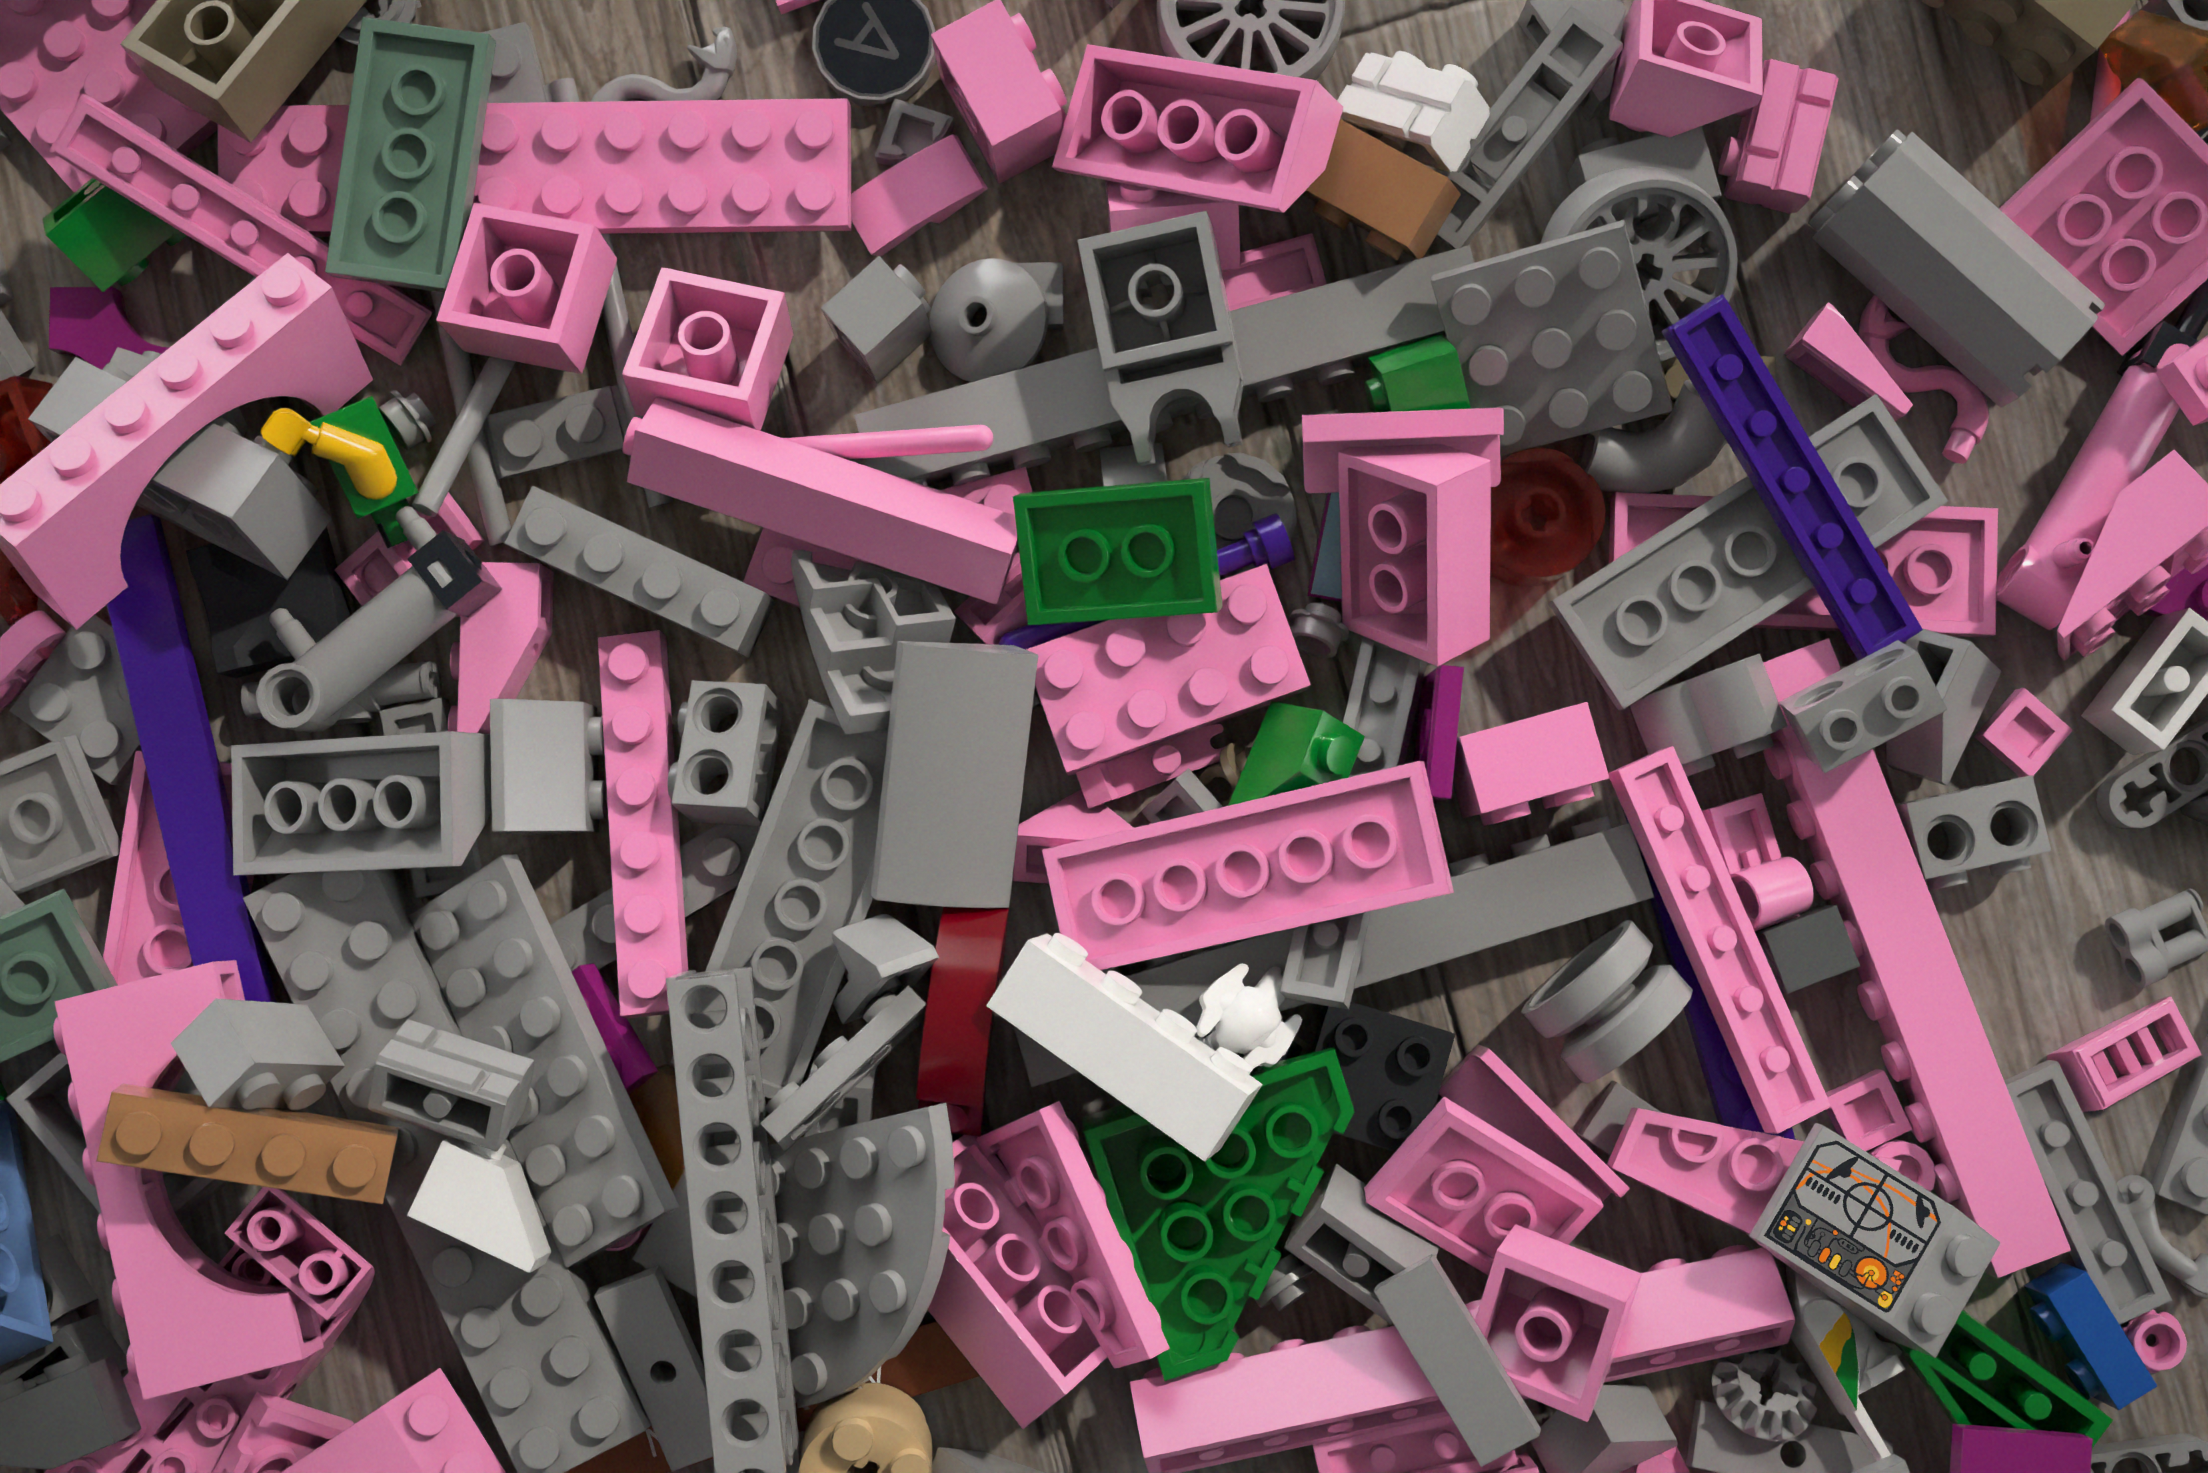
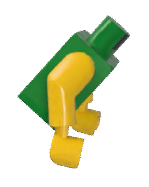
[261,396,419,548]

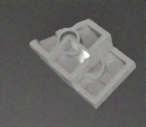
[791,550,956,735]

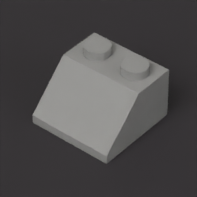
[490,699,608,835]

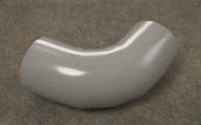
[1576,379,1727,494]

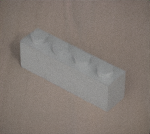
[504,485,776,658]

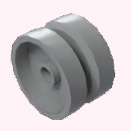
[1521,920,1693,1083]

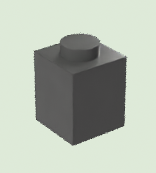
[1755,905,1860,994]

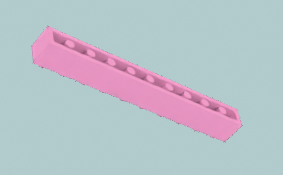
[1763,638,2071,1278]
[1130,1245,1796,1473]

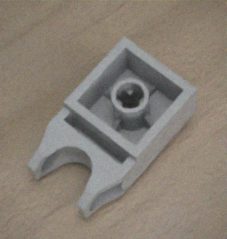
[1077,211,1244,466]

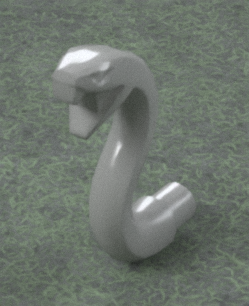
[591,27,737,102]

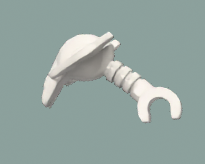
[1196,963,1302,1069]

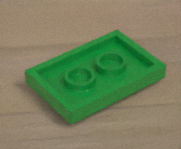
[1013,478,1223,625]

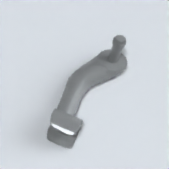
[2117,1175,2208,1299]

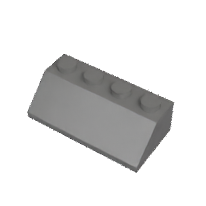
[231,731,492,875]

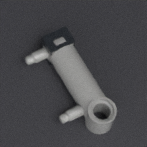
[256,506,502,733]

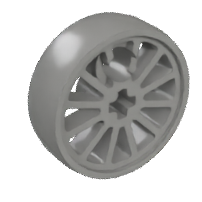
[1156,0,1345,80]
[1540,166,1738,361]

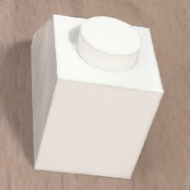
[407,1137,551,1273]

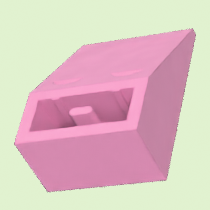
[2057,450,2208,661]

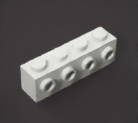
[987,933,1263,1162]

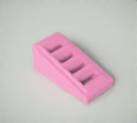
[1784,302,1913,421]
[2047,996,2202,1112]

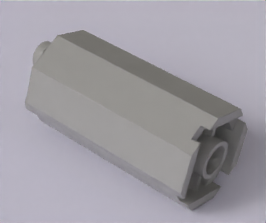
[1808,129,2105,408]

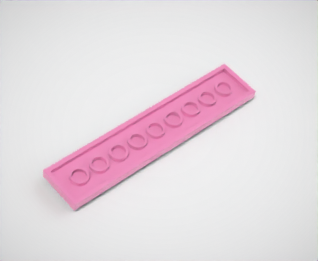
[218,98,851,237]

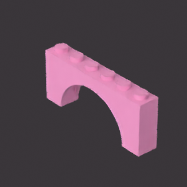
[0,253,373,630]
[53,960,324,1400]

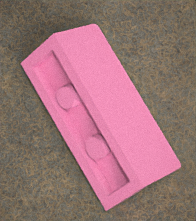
[1302,407,1504,493]
[1438,1045,1630,1202]

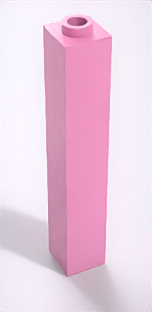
[622,397,1018,605]

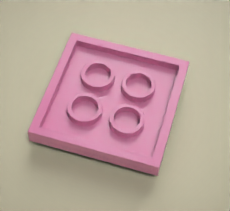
[1999,78,2208,356]

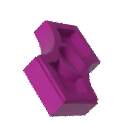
[49,286,170,370]

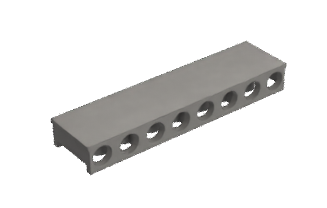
[666,967,801,1473]

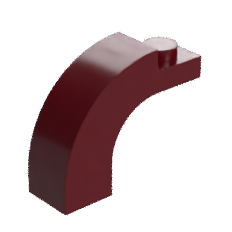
[916,907,1009,1137]

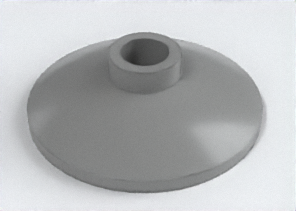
[929,258,1048,382]

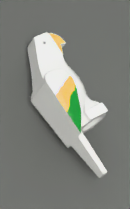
[1786,1265,1905,1461]

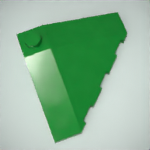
[1082,1047,1355,1381]

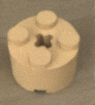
[799,1383,933,1473]

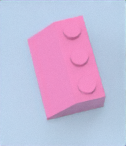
[1338,444,1491,666]

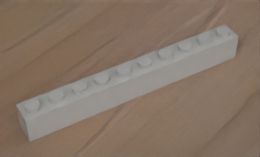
[854,245,1475,486]
[1013,816,1654,1087]

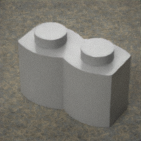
[1630,653,1788,776]

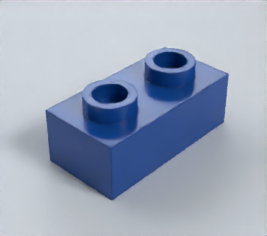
[2024,1262,2157,1410]

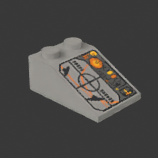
[1749,1123,2001,1358]

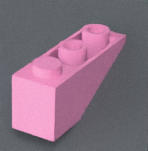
[448,562,554,734]

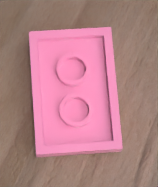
[1364,1097,1603,1276]

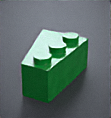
[1893,1310,2113,1448]

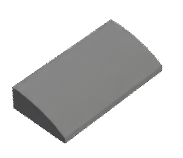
[871,641,1038,908]

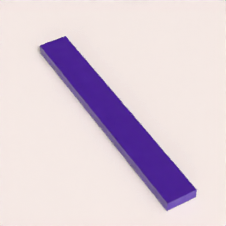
[107,514,277,1003]

